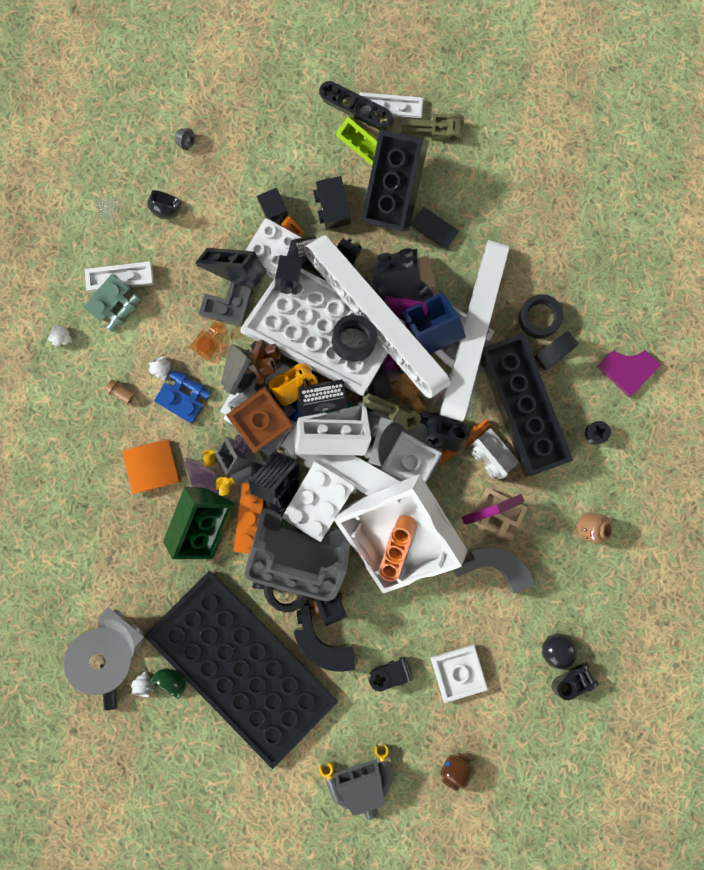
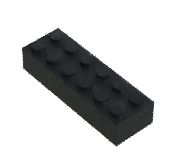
[480,333,573,478]

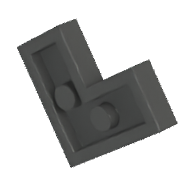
[199,282,254,327]

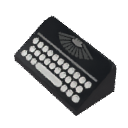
[287,235,316,267]
[297,379,347,416]

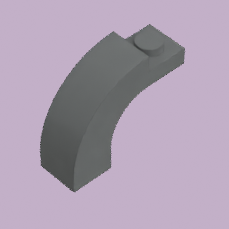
[453,547,535,594]

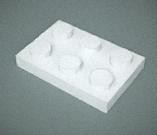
[282,460,356,542]

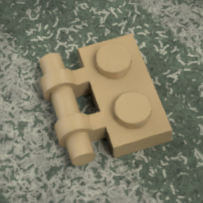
[473,488,528,542]

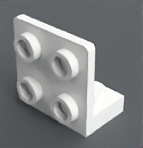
[245,218,301,279]
[469,428,520,480]

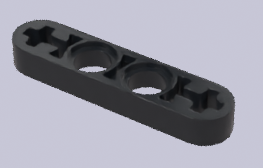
[319,81,394,131]

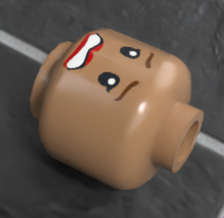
[576,512,613,544]

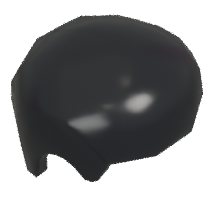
[147,190,182,220]
[542,633,577,670]

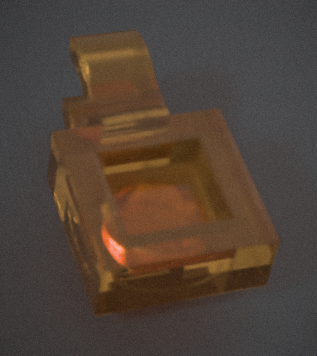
[189,321,225,361]
[391,373,426,414]

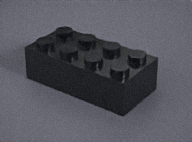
[361,130,429,232]

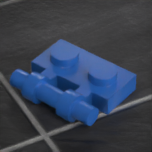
[154,369,212,425]

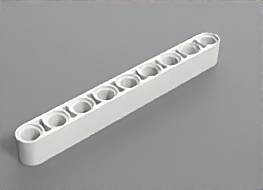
[304,235,450,398]
[440,240,509,422]

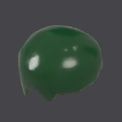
[150,668,185,699]

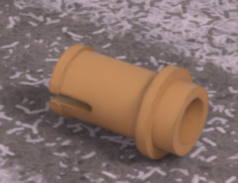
[105,379,135,405]

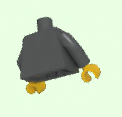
[203,436,264,496]
[319,744,392,820]

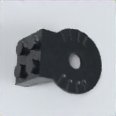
[373,248,434,322]

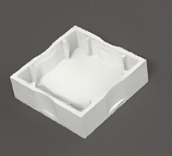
[334,474,467,593]

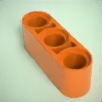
[379,515,417,582]

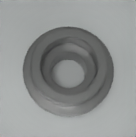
[175,128,195,150]

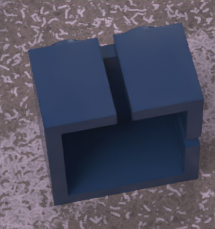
[402,292,466,354]

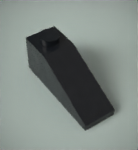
[195,248,267,287]

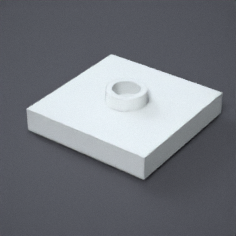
[380,431,442,483]
[430,644,488,703]

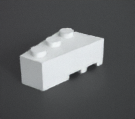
[294,402,371,455]

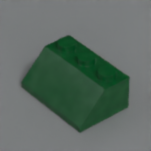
[163,487,235,559]

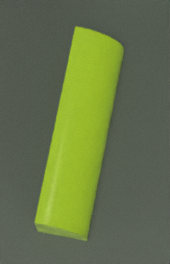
[335,116,378,166]

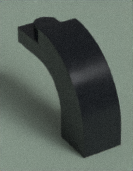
[294,603,355,672]

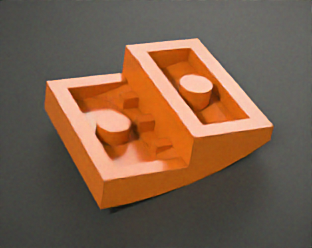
[122,439,179,495]

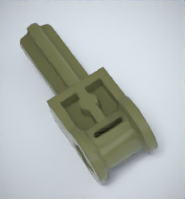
[400,113,464,142]
[362,393,421,430]

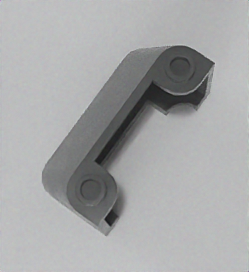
[244,508,350,601]

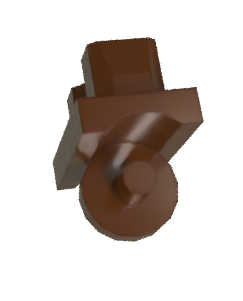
[245,340,281,385]

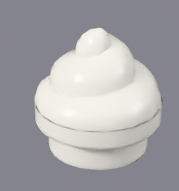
[47,324,72,346]
[149,356,171,380]
[131,672,154,697]

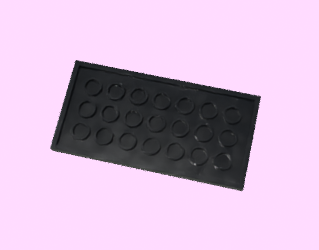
[144,570,338,770]

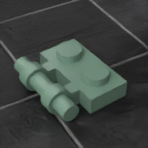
[84,273,141,332]

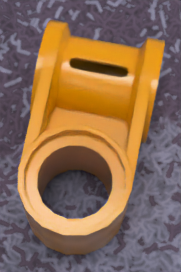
[269,363,318,406]

